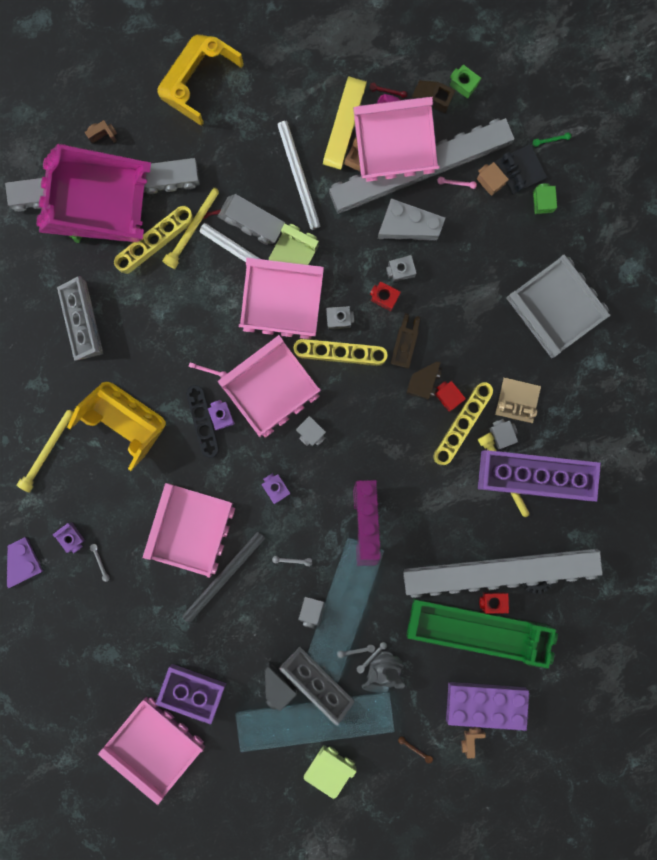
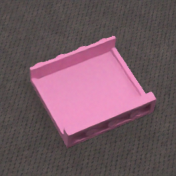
[353,97,439,182]
[239,258,324,339]
[218,335,321,438]
[143,483,235,578]
[98,697,205,805]

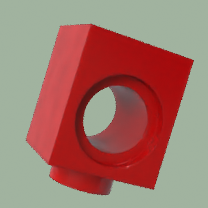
[370,281,401,311]
[435,381,466,412]
[479,592,509,614]

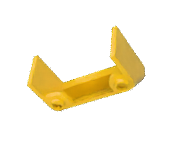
[158,35,244,126]
[67,382,166,471]

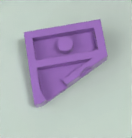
[7,537,43,588]

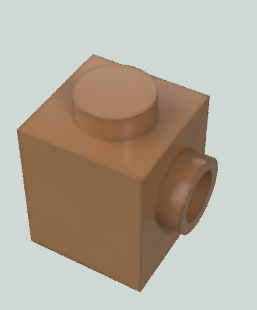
[477,162,509,196]

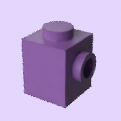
[262,473,291,504]

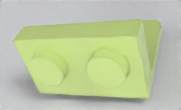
[269,224,319,265]
[304,745,357,798]

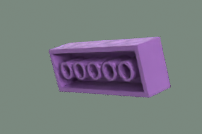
[478,450,601,502]

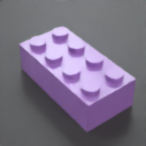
[446,682,529,731]

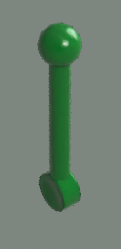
[533,132,572,147]

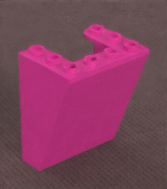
[36,144,151,242]

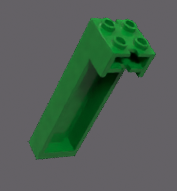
[406,598,558,669]

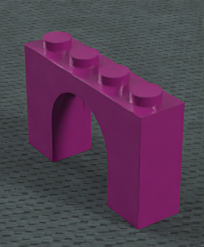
[353,480,380,566]

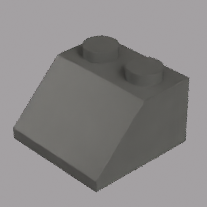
[265,661,297,711]

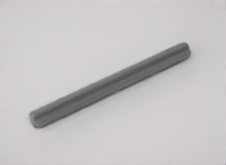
[182,532,265,623]

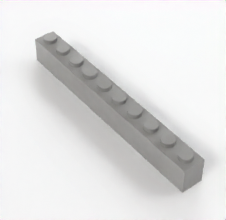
[329,118,514,214]
[5,158,200,211]
[404,549,602,598]

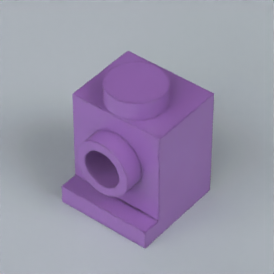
[208,400,235,431]
[52,522,85,554]

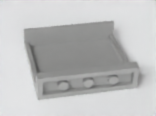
[507,255,610,358]

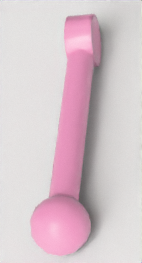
[437,177,477,189]
[189,363,227,378]

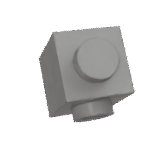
[386,255,416,283]
[326,306,354,330]
[296,416,326,447]
[489,419,518,450]
[298,597,326,629]

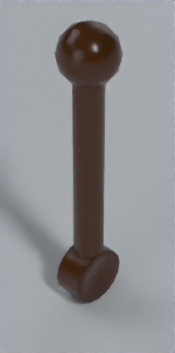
[398,737,433,763]

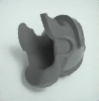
[361,651,407,693]

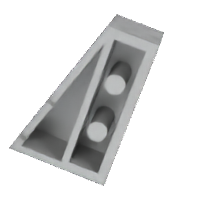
[217,194,285,245]
[378,199,445,240]

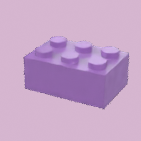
[156,664,226,724]

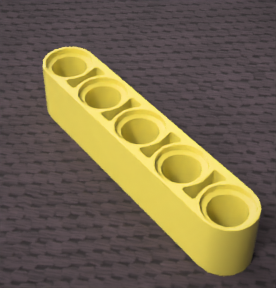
[323,76,367,170]
[114,206,194,274]
[294,339,387,366]
[434,382,493,465]

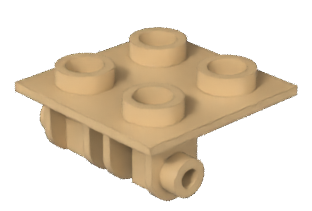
[495,378,541,423]

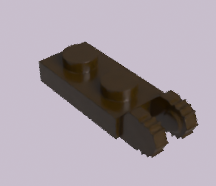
[390,313,420,369]

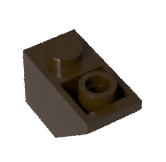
[411,80,455,114]
[406,362,442,401]

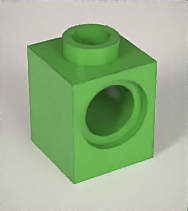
[450,65,481,99]
[533,183,557,214]

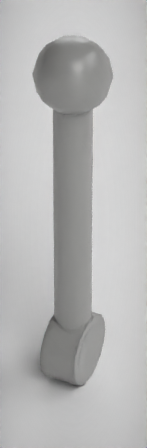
[90,544,110,582]
[272,556,312,566]
[357,642,387,673]
[337,645,375,658]

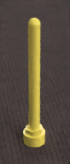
[162,188,219,269]
[16,410,73,493]
[478,432,529,517]

